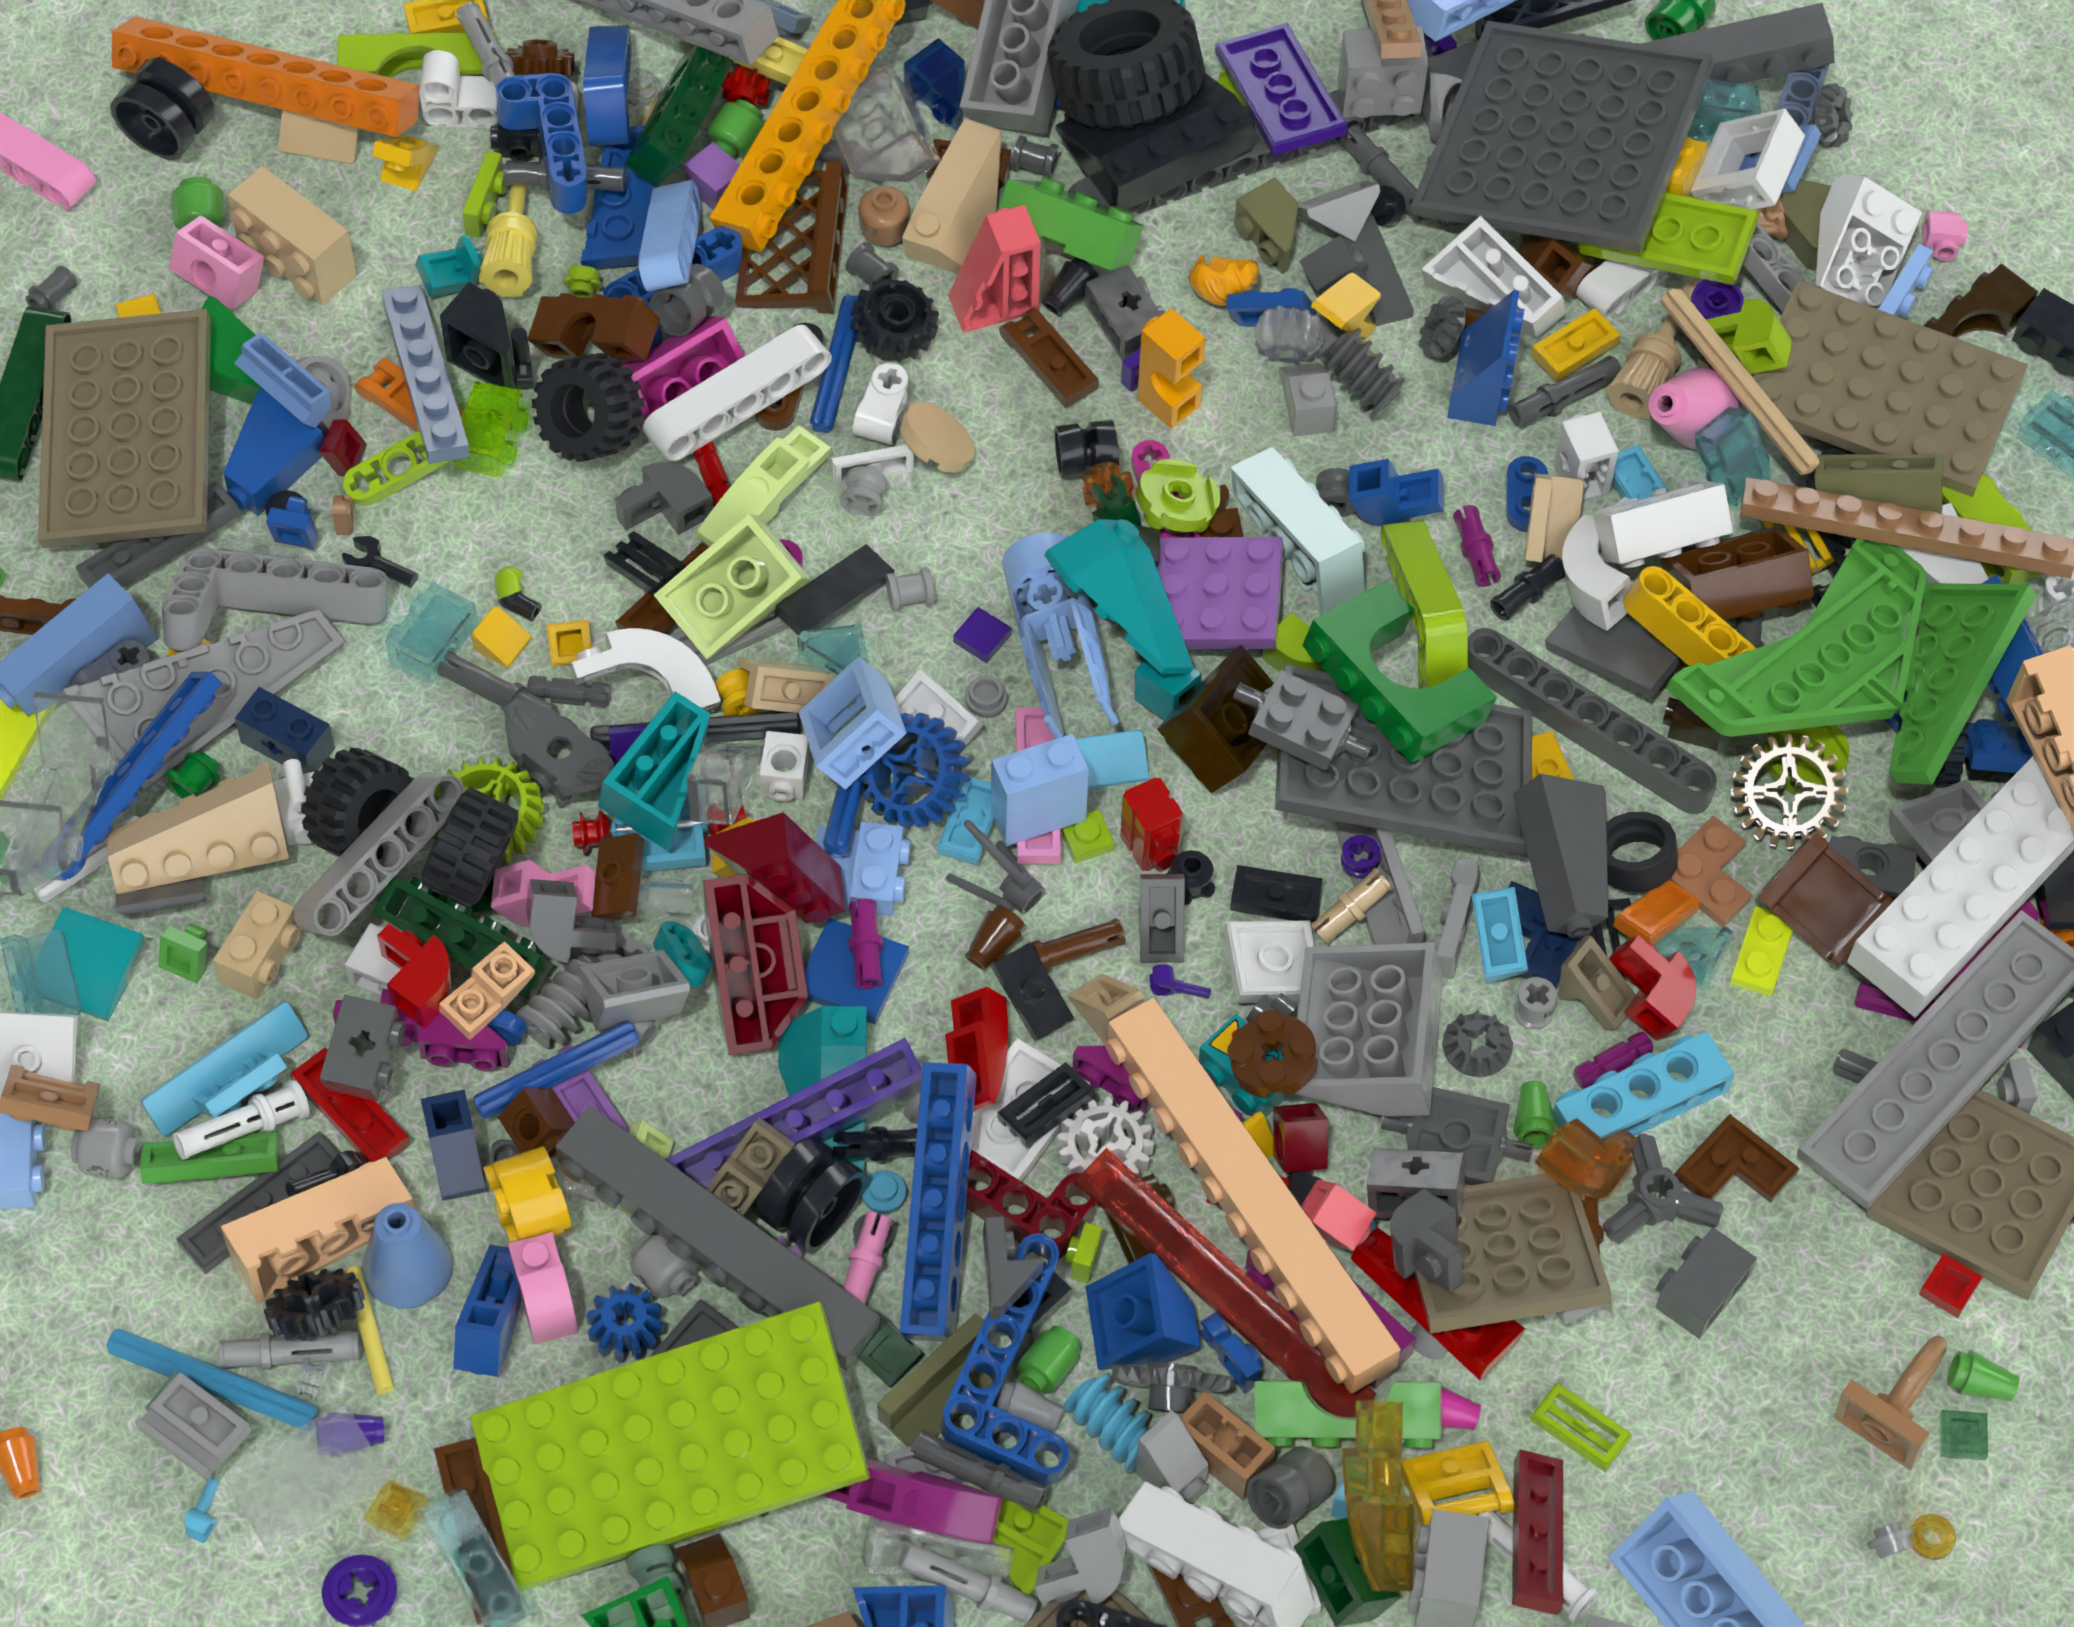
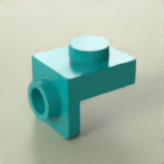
[415,235,483,297]

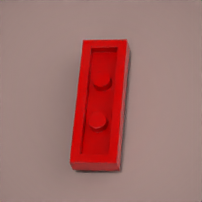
[290,1047,410,1163]

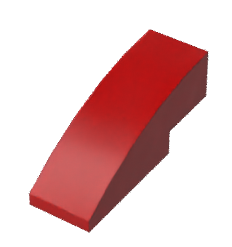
[945,986,1008,1111]

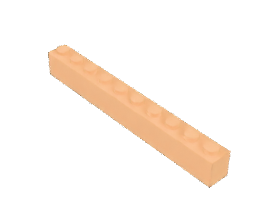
[1105,997,1401,1394]

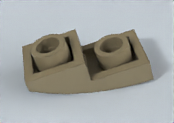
[706,1117,795,1216]

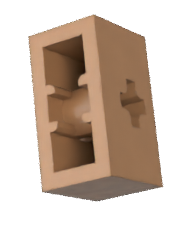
[1180,1390,1276,1500]

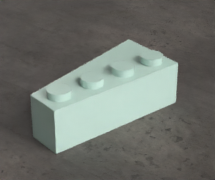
[1230,447,1365,615]

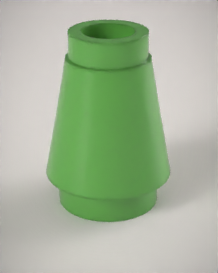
[1513,1080,1558,1149]
[1947,1350,2019,1401]

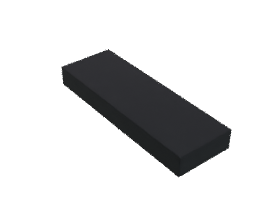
[775,544,895,640]

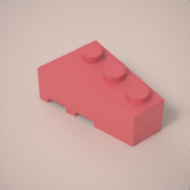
[948,205,1041,333]

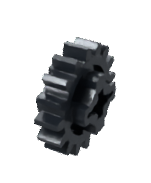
[263,1268,365,1341]

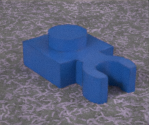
[1200,1312,1262,1394]

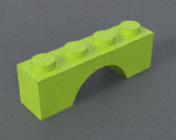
[337,32,497,78]

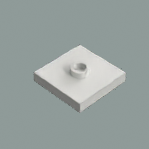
[1223,920,1315,1003]
[0,1011,77,1098]

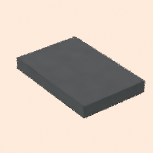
[1545,606,1683,699]

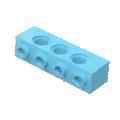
[1553,1031,1735,1164]

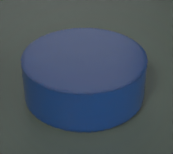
[486,1010,527,1046]

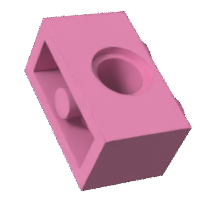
[169,215,265,310]

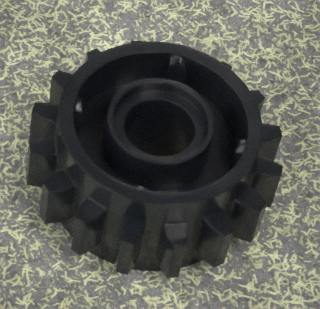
[850,278,939,362]

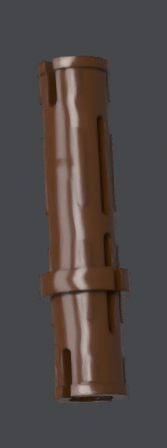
[994,918,1126,973]

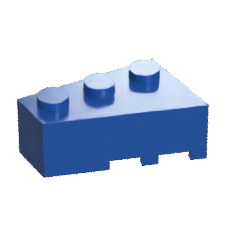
[852,1585,955,1627]

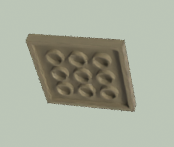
[1866,1089,2074,1301]
[1414,1169,1611,1333]

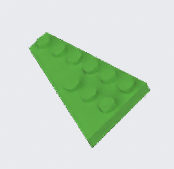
[1889,583,2036,785]

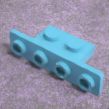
[140,1001,308,1136]

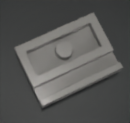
[135,1372,252,1481]

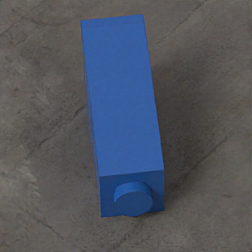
[223,388,324,516]

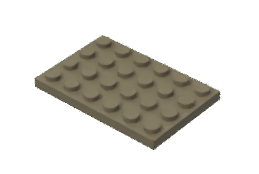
[1740,280,2028,497]
[38,309,211,548]

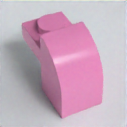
[491,860,596,927]
[508,1232,578,1345]

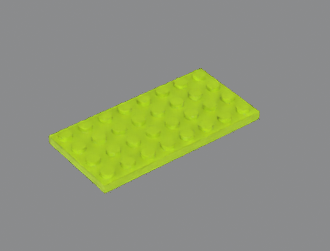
[470,1301,870,1592]

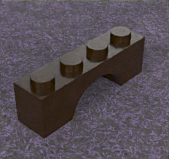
[1924,263,2039,338]

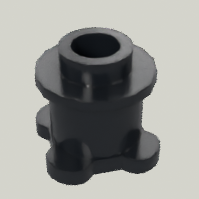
[1167,850,1215,906]

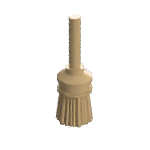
[1606,280,1698,420]

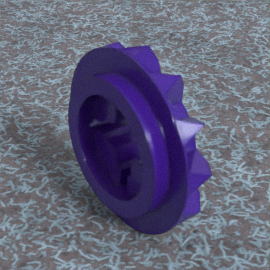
[322,1555,397,1627]

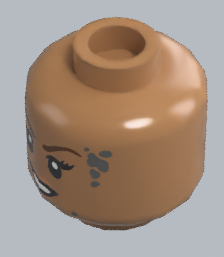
[858,186,910,246]

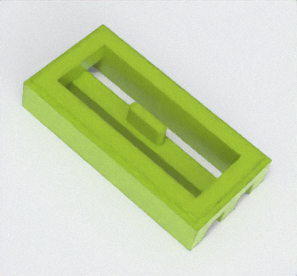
[1530,1382,1632,1473]

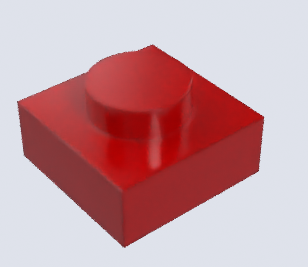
[1918,1253,1983,1318]

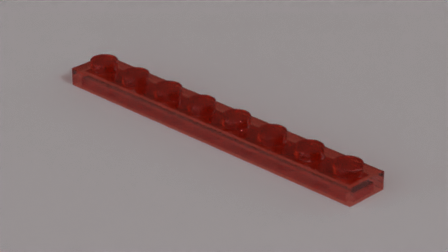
[1075,1148,1377,1417]

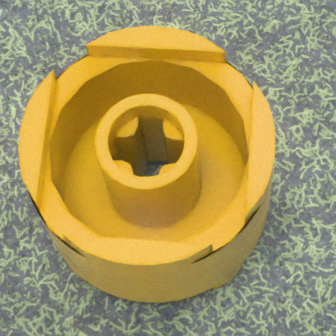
[483,1146,572,1243]

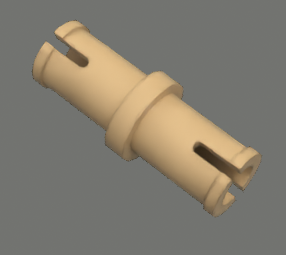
[1310,868,1393,945]

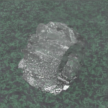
[1254,306,1324,365]

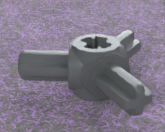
[1603,1133,1723,1243]

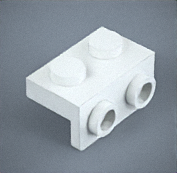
[894,669,984,745]

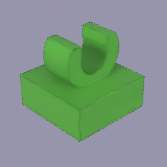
[159,923,208,983]

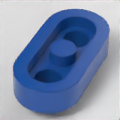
[1506,456,1548,532]

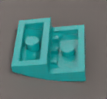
[28,907,145,1022]

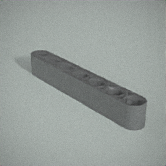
[1468,628,1717,814]

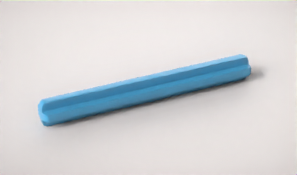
[106,1328,318,1431]

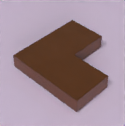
[1674,1114,1800,1203]

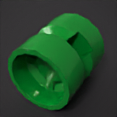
[1645,0,1716,41]

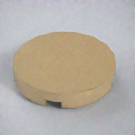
[900,402,975,473]

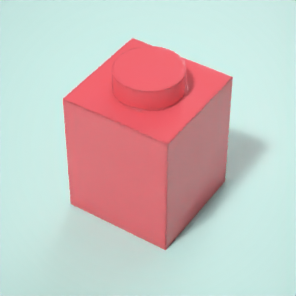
[1301,1180,1377,1251]

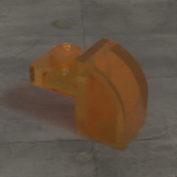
[1534,1118,1638,1198]

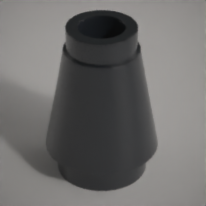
[1042,257,1099,317]

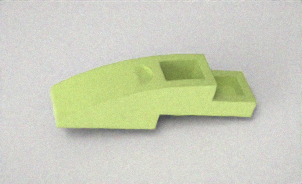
[696,425,831,546]

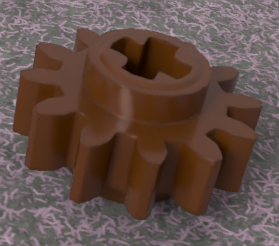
[505,39,575,76]

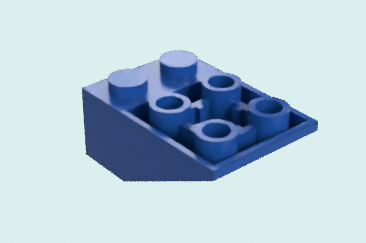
[1447,290,1525,426]

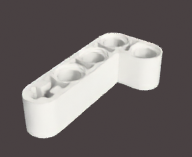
[419,50,580,128]

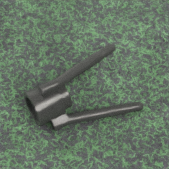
[946,820,1045,915]

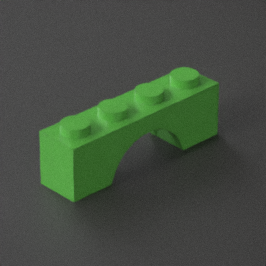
[1255,1380,1442,1448]

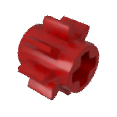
[721,65,771,107]

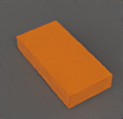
[1613,880,1701,945]

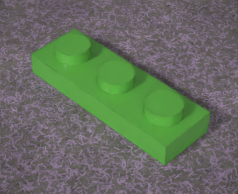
[140,1131,280,1184]

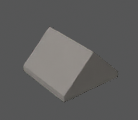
[579,950,690,1031]

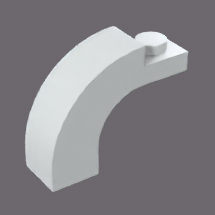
[1562,497,1631,631]
[571,628,721,711]

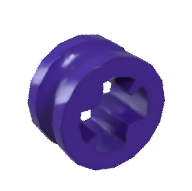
[1341,835,1380,879]

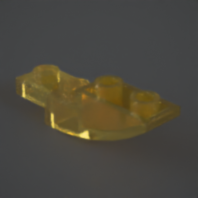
[1342,1400,1414,1591]

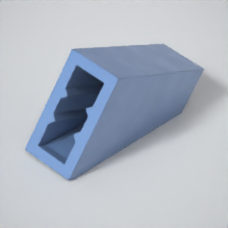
[0,573,159,717]

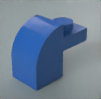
[1349,458,1444,526]

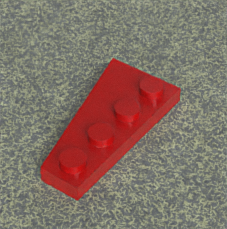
[1351,1227,1526,1380]

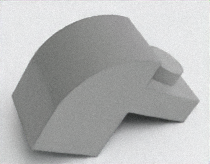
[1035,1506,1126,1604]

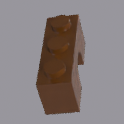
[528,293,660,362]

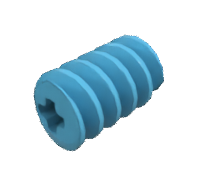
[1063,1373,1154,1474]

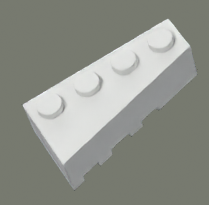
[1118,1481,1315,1627]

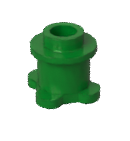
[164,752,220,799]

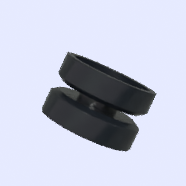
[110,58,214,160]
[755,1136,867,1254]

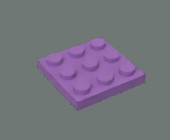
[1157,537,1284,649]

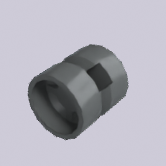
[650,264,725,337]
[1246,1446,1334,1529]

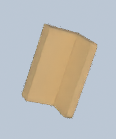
[278,109,365,164]
[1524,473,1584,562]
[737,657,834,713]

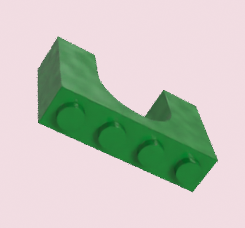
[1302,580,1497,764]

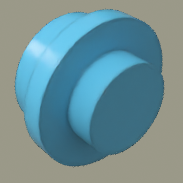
[862,1170,906,1214]

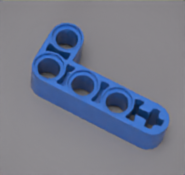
[583,25,631,146]
[496,73,587,214]
[603,226,743,349]

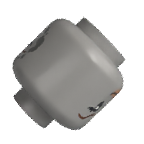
[71,1118,142,1179]
[631,1232,698,1297]

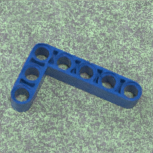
[940,1233,1070,1485]

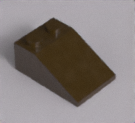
[1157,645,1274,794]

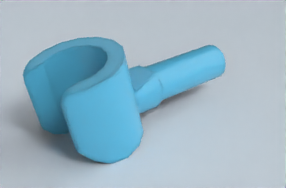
[185,1477,219,1543]

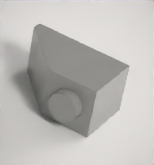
[1279,363,1336,437]
[1135,1409,1209,1504]

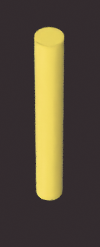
[344,1266,394,1395]

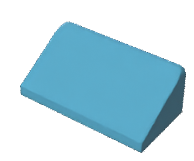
[1076,730,1149,789]
[1471,887,1528,984]

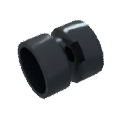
[1054,419,1119,479]

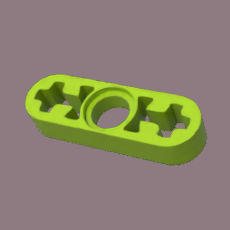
[343,431,451,506]

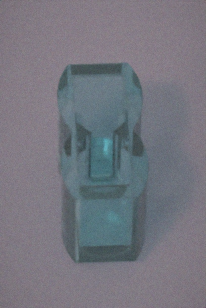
[1695,406,1771,506]

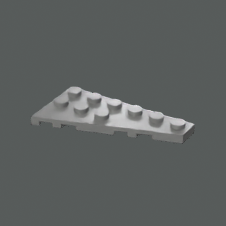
[62,609,345,793]

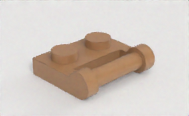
[0,1064,100,1131]

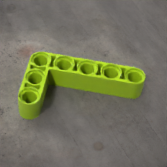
[1380,520,1468,689]

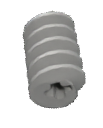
[517,956,593,1049]

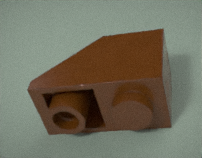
[1516,234,1598,299]

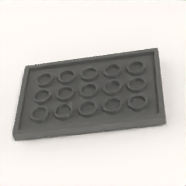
[1275,665,1532,856]

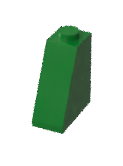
[201,295,262,405]

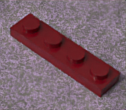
[1512,1449,1563,1615]

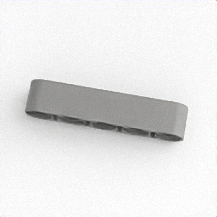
[293,772,465,936]

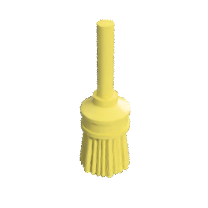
[478,185,538,297]

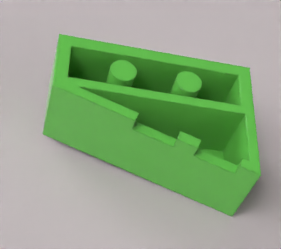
[997,176,1144,270]

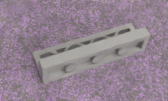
[1332,820,1425,945]

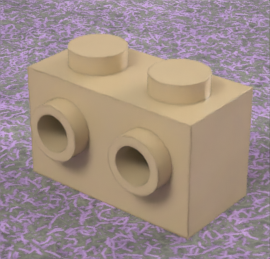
[213,891,301,1000]

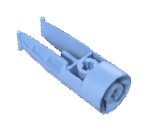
[1001,532,1119,739]

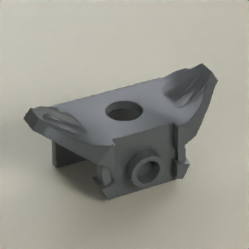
[503,698,616,808]

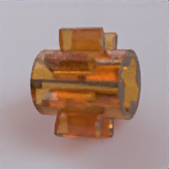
[1082,462,1134,509]

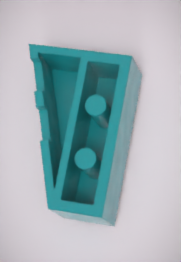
[598,691,711,852]

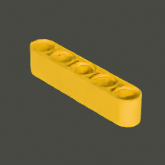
[1623,566,1756,666]

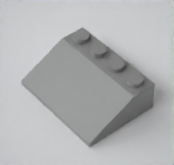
[1293,942,1443,1117]

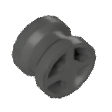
[1316,468,1355,517]

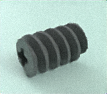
[1317,328,1405,419]

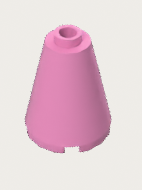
[1648,368,1740,450]

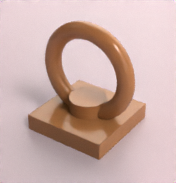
[1834,1336,1947,1471]

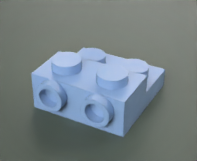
[816,822,911,916]

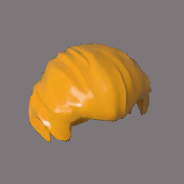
[1188,255,1259,306]

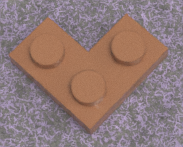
[1669,815,1752,928]

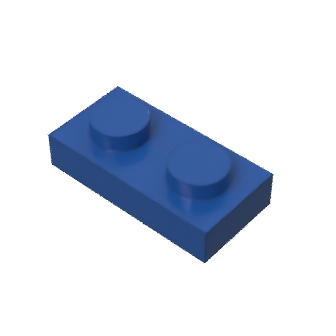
[1226,288,1317,327]

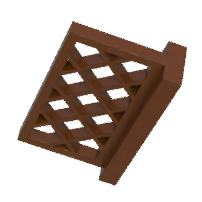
[735,161,849,314]

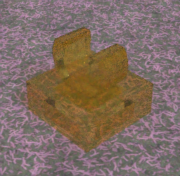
[364,1478,429,1542]

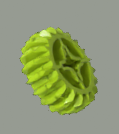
[433,756,545,864]

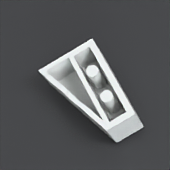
[1421,216,1566,340]
[1594,478,1733,568]

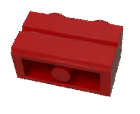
[1120,777,1183,872]

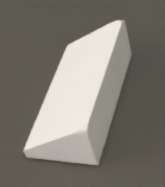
[828,444,914,486]

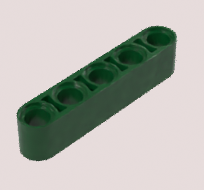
[0,306,71,481]

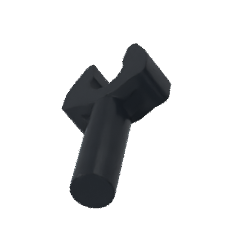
[511,328,534,388]
[342,536,419,588]
[285,1150,365,1197]

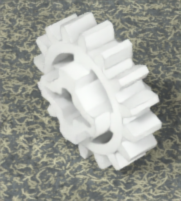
[1057,1096,1154,1193]

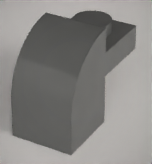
[615,462,713,535]
[526,879,617,963]
[1390,1188,1463,1292]

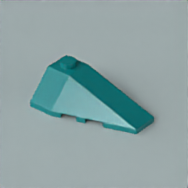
[1044,519,1194,674]
[778,1006,867,1173]

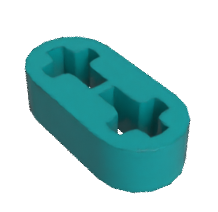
[652,921,712,987]

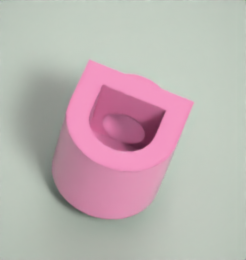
[1922,210,1968,261]

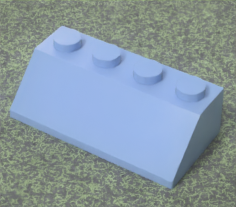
[1608,1491,1806,1627]

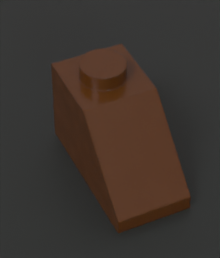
[675,1533,750,1627]

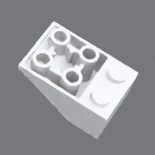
[1815,176,1922,309]

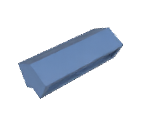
[234,332,331,428]

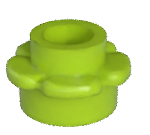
[563,266,602,298]

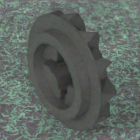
[1813,83,1854,147]
[1419,296,1465,359]
[1442,1010,1514,1077]

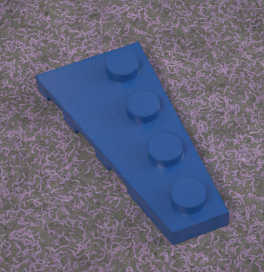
[581,125,654,269]

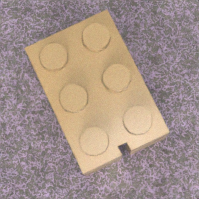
[227,166,357,306]

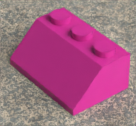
[621,316,745,429]

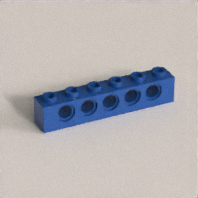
[900,1062,977,1342]

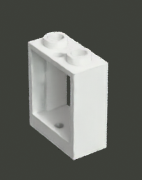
[1690,108,1805,210]

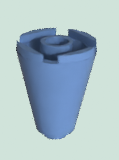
[362,1203,453,1309]

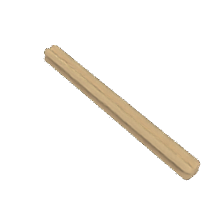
[1661,288,1819,475]

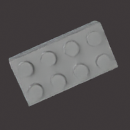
[960,0,1078,134]

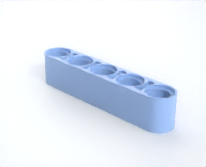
[638,179,701,292]

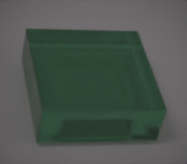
[1939,1410,1988,1461]

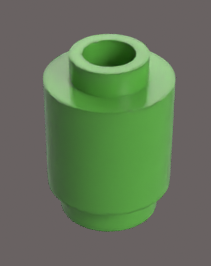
[1016,1325,1081,1394]

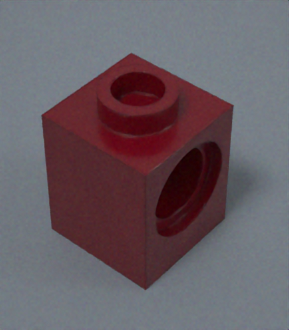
[1273,1103,1328,1174]

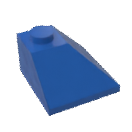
[1085,1253,1201,1370]

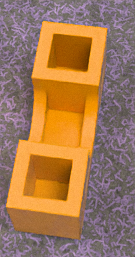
[1137,308,1206,429]

